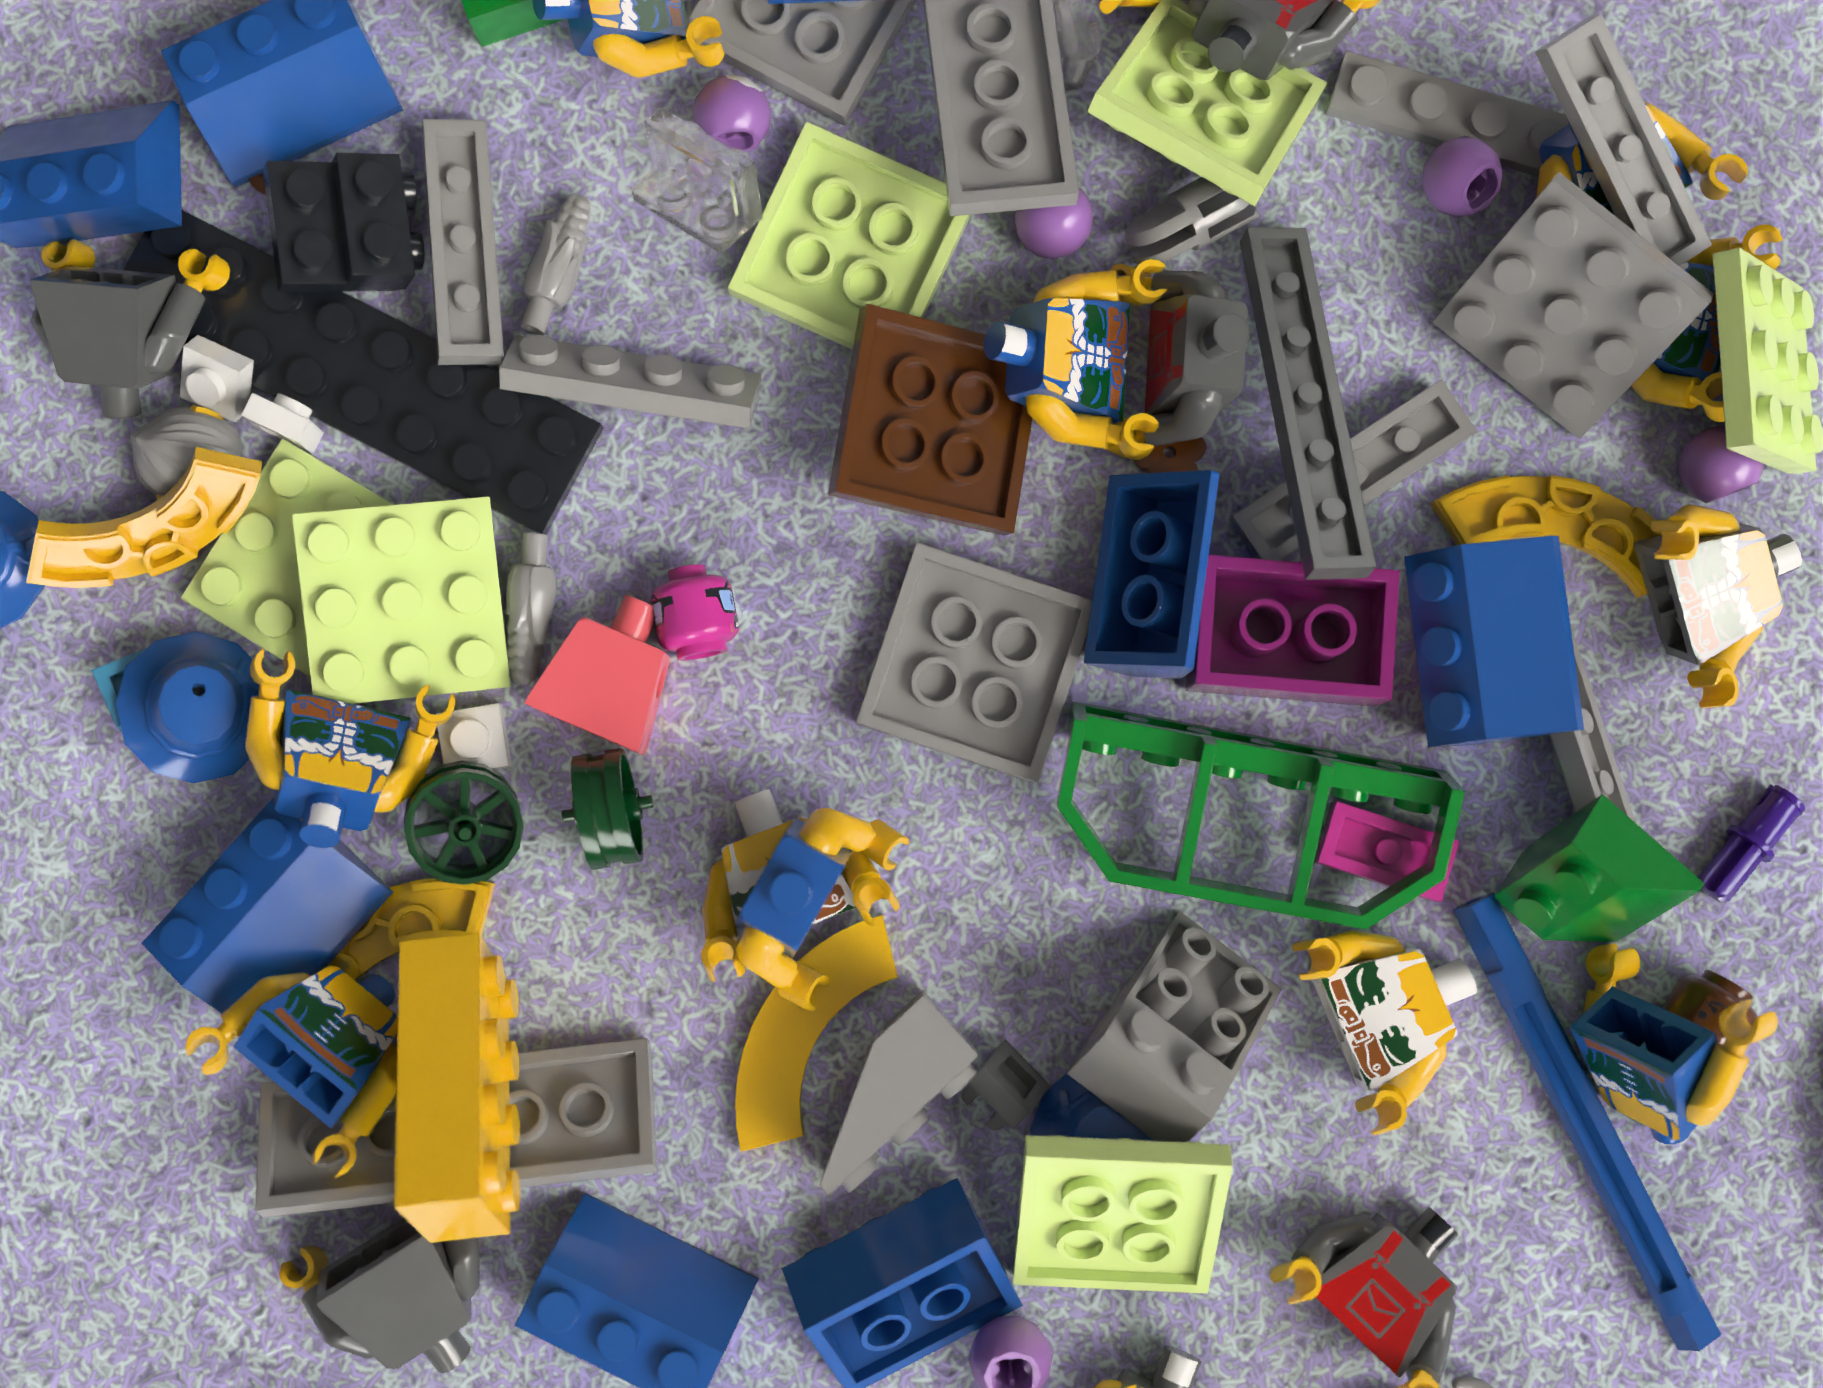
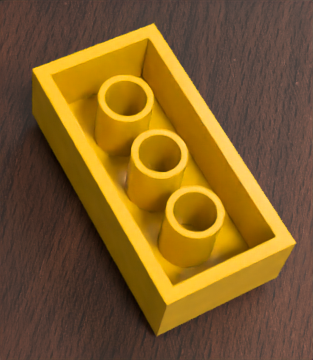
[394,933,521,1243]

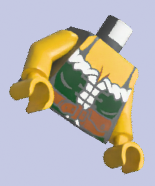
[1634,504,1802,708]

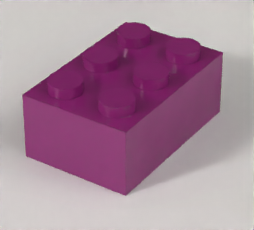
[1186,555,1400,707]

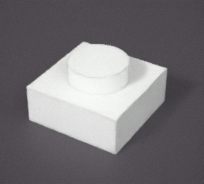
[180,335,254,422]
[241,393,324,454]
[436,703,512,770]

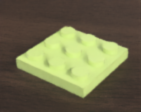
[1087,0,1327,206]
[728,122,971,350]
[1713,248,1823,474]
[181,438,393,677]
[292,497,511,704]
[1013,1135,1233,1294]

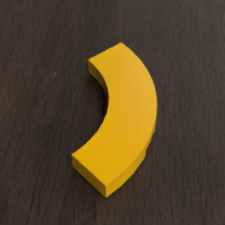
[26,447,262,588]
[1430,475,1662,598]
[327,878,495,981]
[735,915,898,1152]

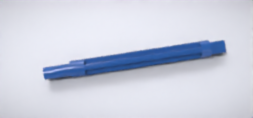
[1452,892,1721,1351]

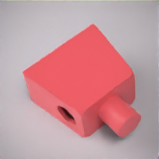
[524,595,671,756]

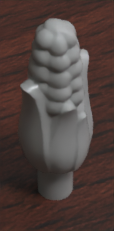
[521,194,591,335]
[506,533,557,685]

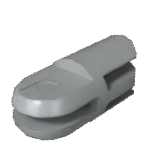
[1125,177,1260,264]

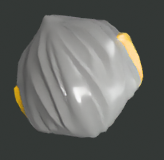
[131,405,242,501]

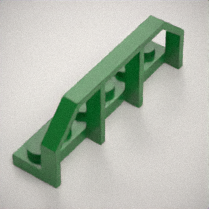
[1057,701,1465,930]

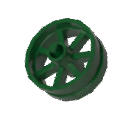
[561,748,654,870]
[403,760,524,885]

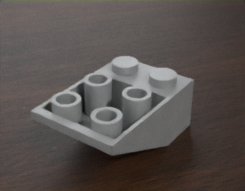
[1067,911,1282,1142]
[819,990,979,1196]

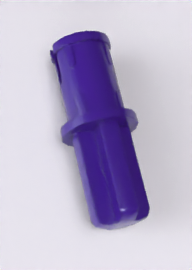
[1698,784,1806,903]

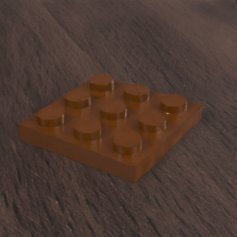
[828,304,1033,536]

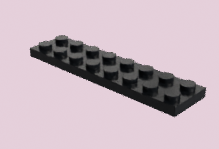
[123,210,604,535]

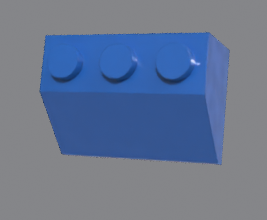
[161,0,404,188]
[0,100,182,248]
[1084,470,1220,679]
[1404,535,1584,747]
[141,797,393,1014]
[782,1178,1023,1388]
[514,1193,759,1388]

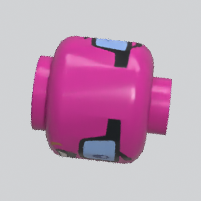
[650,564,739,661]

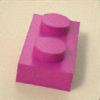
[1314,801,1460,902]

